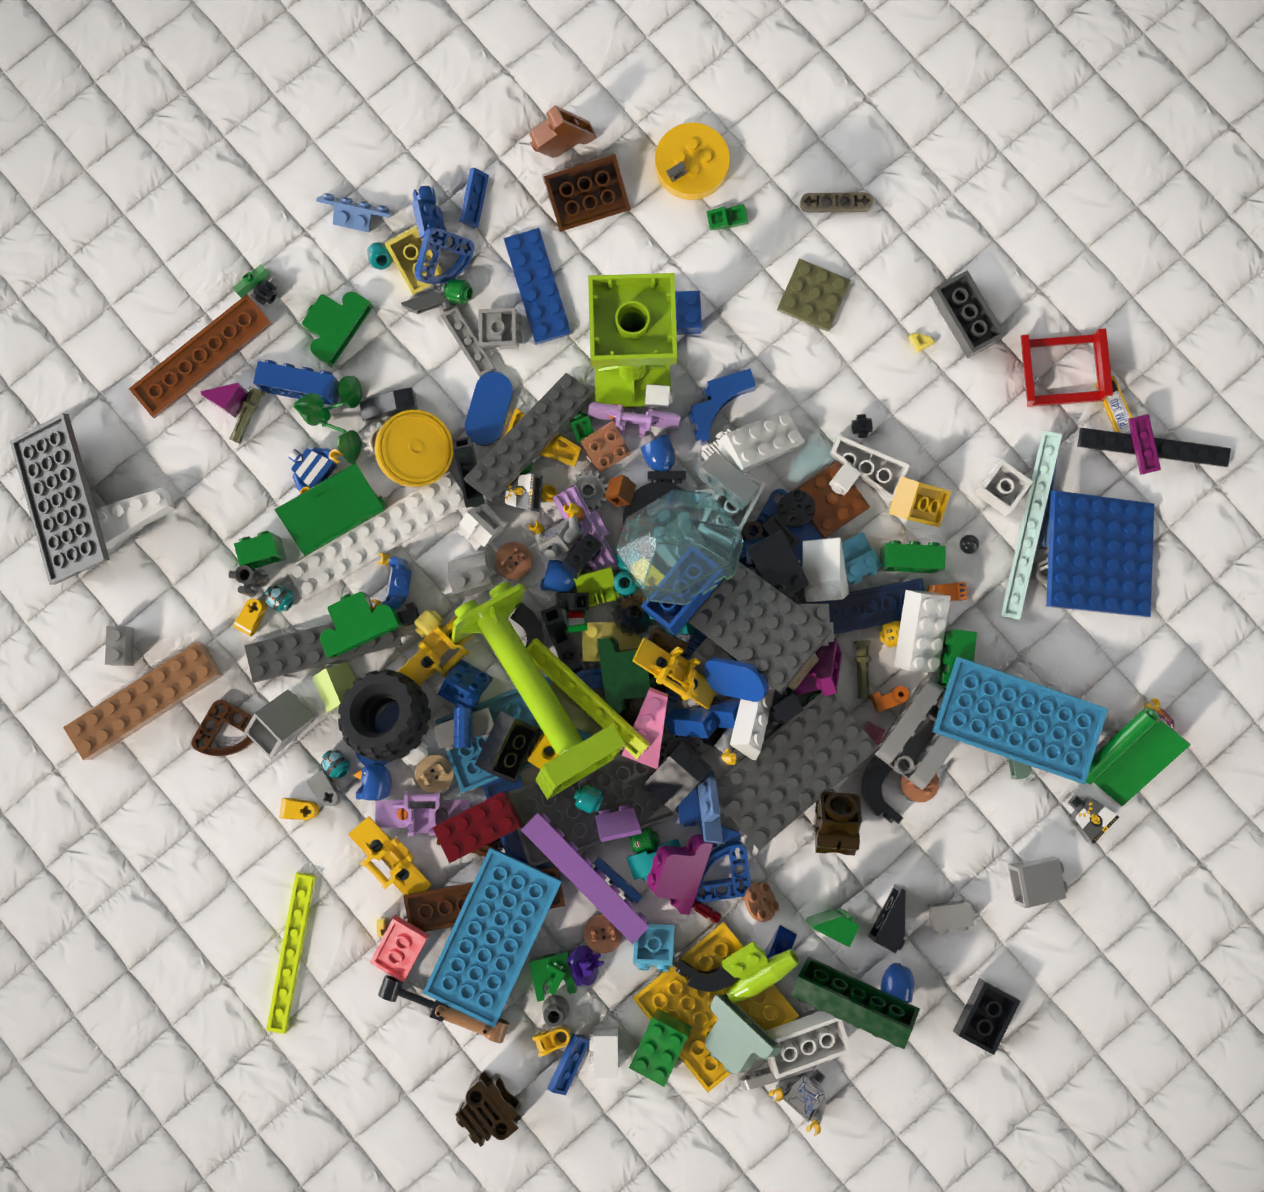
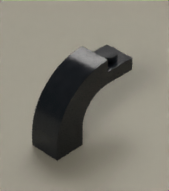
[510,602,544,648]
[540,605,584,673]
[861,755,903,824]
[674,952,738,992]

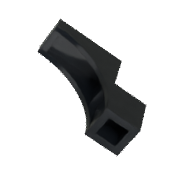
[452,436,485,508]

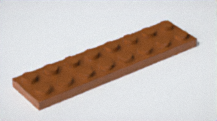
[129,294,272,419]

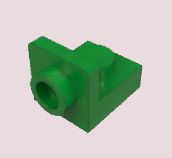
[569,412,594,444]
[546,961,567,995]

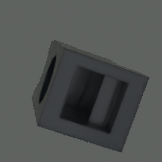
[556,592,589,611]
[397,602,420,629]

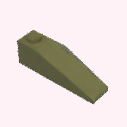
[550,681,603,735]

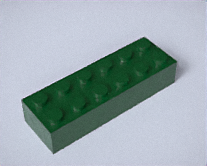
[791,956,920,1049]

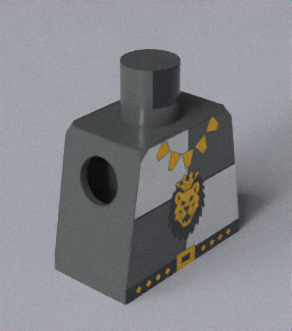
[499,474,543,512]
[1068,795,1119,844]

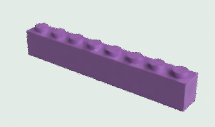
[521,812,649,944]

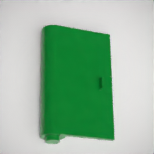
[274,463,387,556]
[1086,707,1191,806]

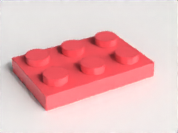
[370,915,429,983]

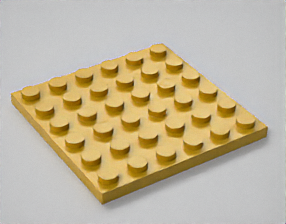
[632,922,799,1093]

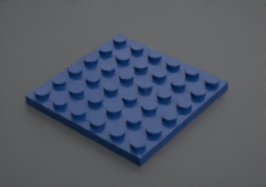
[1046,490,1154,617]

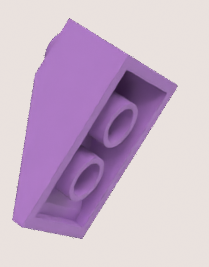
[595,804,641,842]

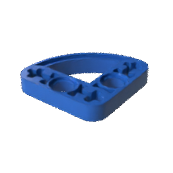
[415,227,474,284]
[695,841,751,902]

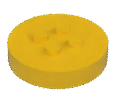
[655,122,730,200]
[375,410,453,488]

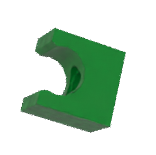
[529,950,577,1002]

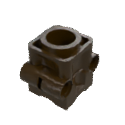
[814,792,862,856]

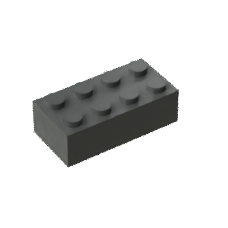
[930,270,1006,359]

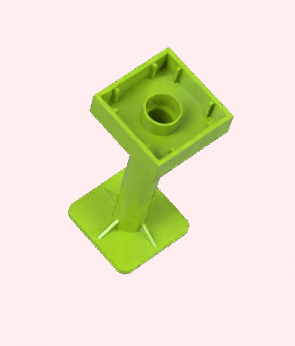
[588,273,677,408]
[451,581,626,800]

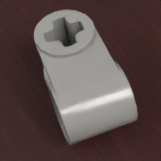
[307,769,341,806]

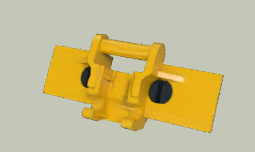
[398,616,475,686]
[633,637,716,710]
[348,816,432,895]

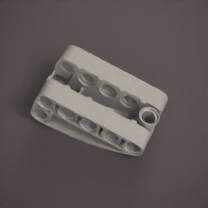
[874,677,959,790]

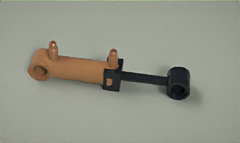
[378,975,510,1043]

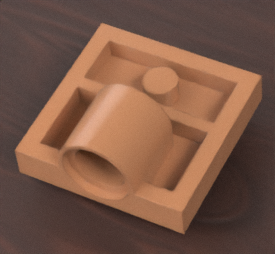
[580,421,631,474]

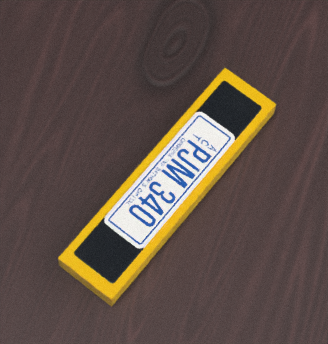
[1095,376,1132,434]

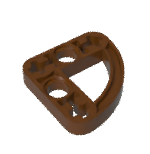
[191,700,254,756]

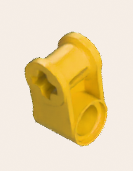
[234,599,267,637]
[279,798,320,820]
[532,1024,571,1057]

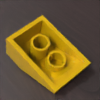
[889,477,951,527]

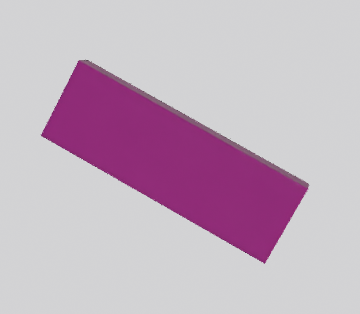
[1128,414,1161,475]

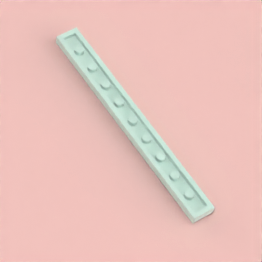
[1001,431,1062,621]

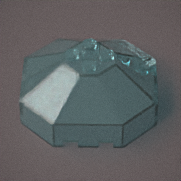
[616,489,743,605]

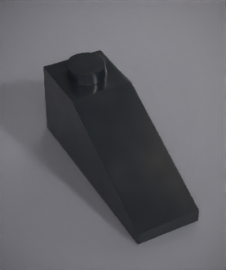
[359,387,418,421]

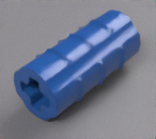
[453,708,473,748]

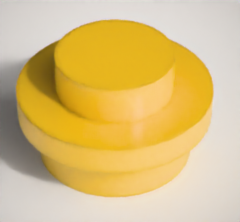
[541,485,557,502]

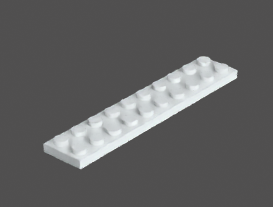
[285,471,465,602]

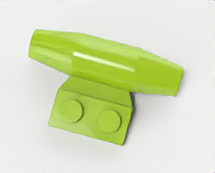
[722,941,799,1004]

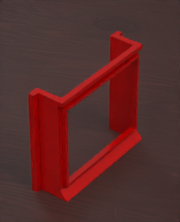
[1020,328,1113,407]

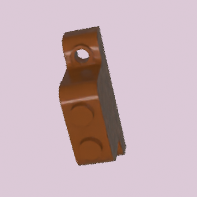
[529,105,597,158]

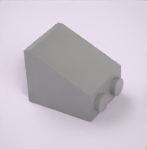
[448,551,495,599]
[244,689,315,759]
[1007,857,1068,908]

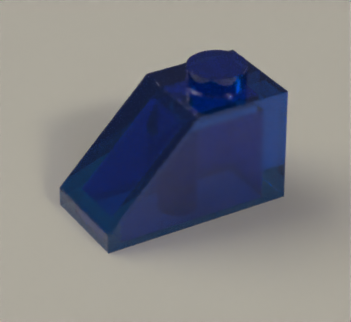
[765,925,797,959]

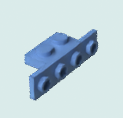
[316,193,394,232]
[697,770,723,844]

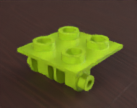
[574,566,620,607]

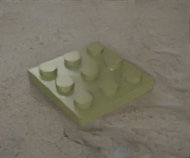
[777,258,851,332]

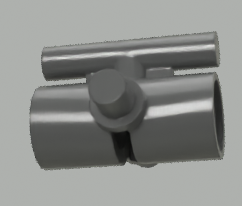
[229,565,269,597]

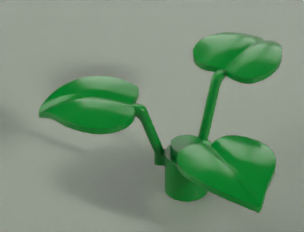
[293,376,362,464]

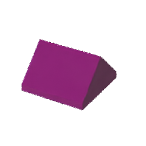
[201,383,249,417]

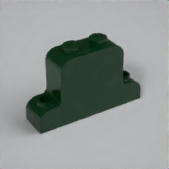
[597,636,657,714]

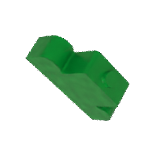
[302,292,373,368]
[320,592,402,659]

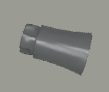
[542,995,570,1027]

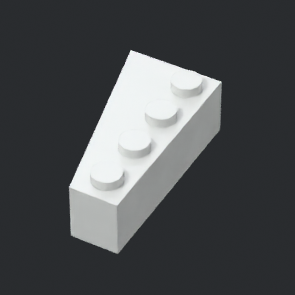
[829,435,910,501]
[96,488,175,550]

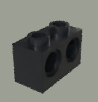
[562,533,603,580]

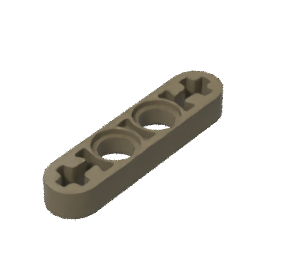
[800,192,873,213]

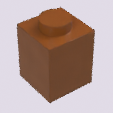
[604,475,636,507]

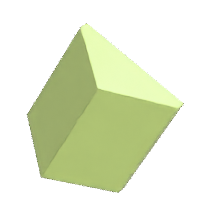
[312,661,356,712]

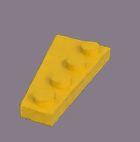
[506,408,581,467]

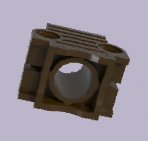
[455,1070,522,1147]

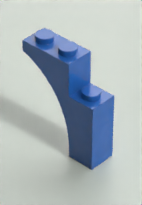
[688,369,756,445]
[665,697,741,738]
[677,787,741,848]

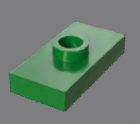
[233,264,269,298]

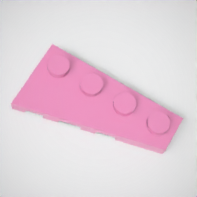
[622,687,668,769]

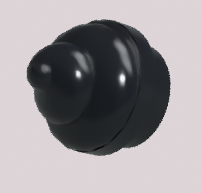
[959,535,979,554]

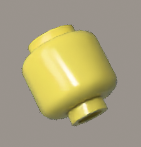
[414,610,443,638]

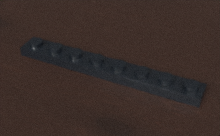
[1077,428,1231,467]

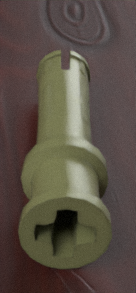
[229,386,265,444]
[854,641,872,699]

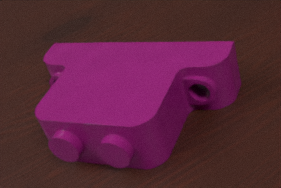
[793,638,842,696]
[647,834,713,915]

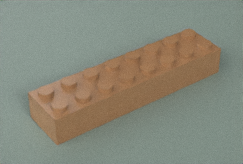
[63,642,223,760]

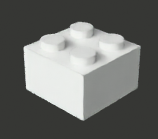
[974,459,1033,516]
[590,1028,618,1078]

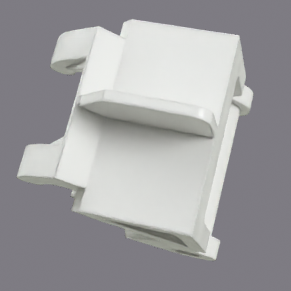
[458,500,510,551]

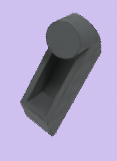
[401,291,454,314]

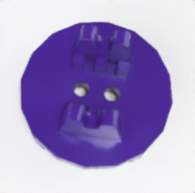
[567,945,604,986]

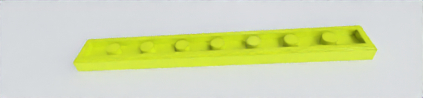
[526,638,650,759]
[266,872,316,1034]

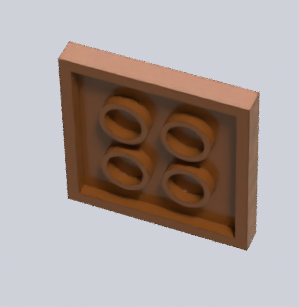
[793,461,870,539]

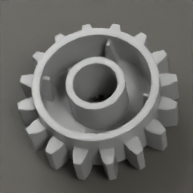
[568,470,608,511]

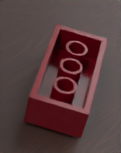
[432,790,524,864]

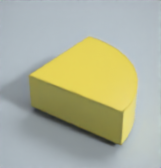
[909,333,935,353]
[377,917,388,937]

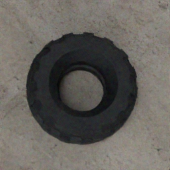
[338,669,431,762]

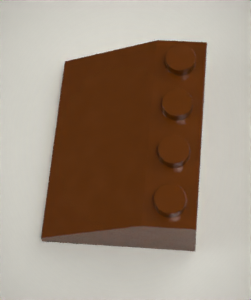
[542,152,631,232]

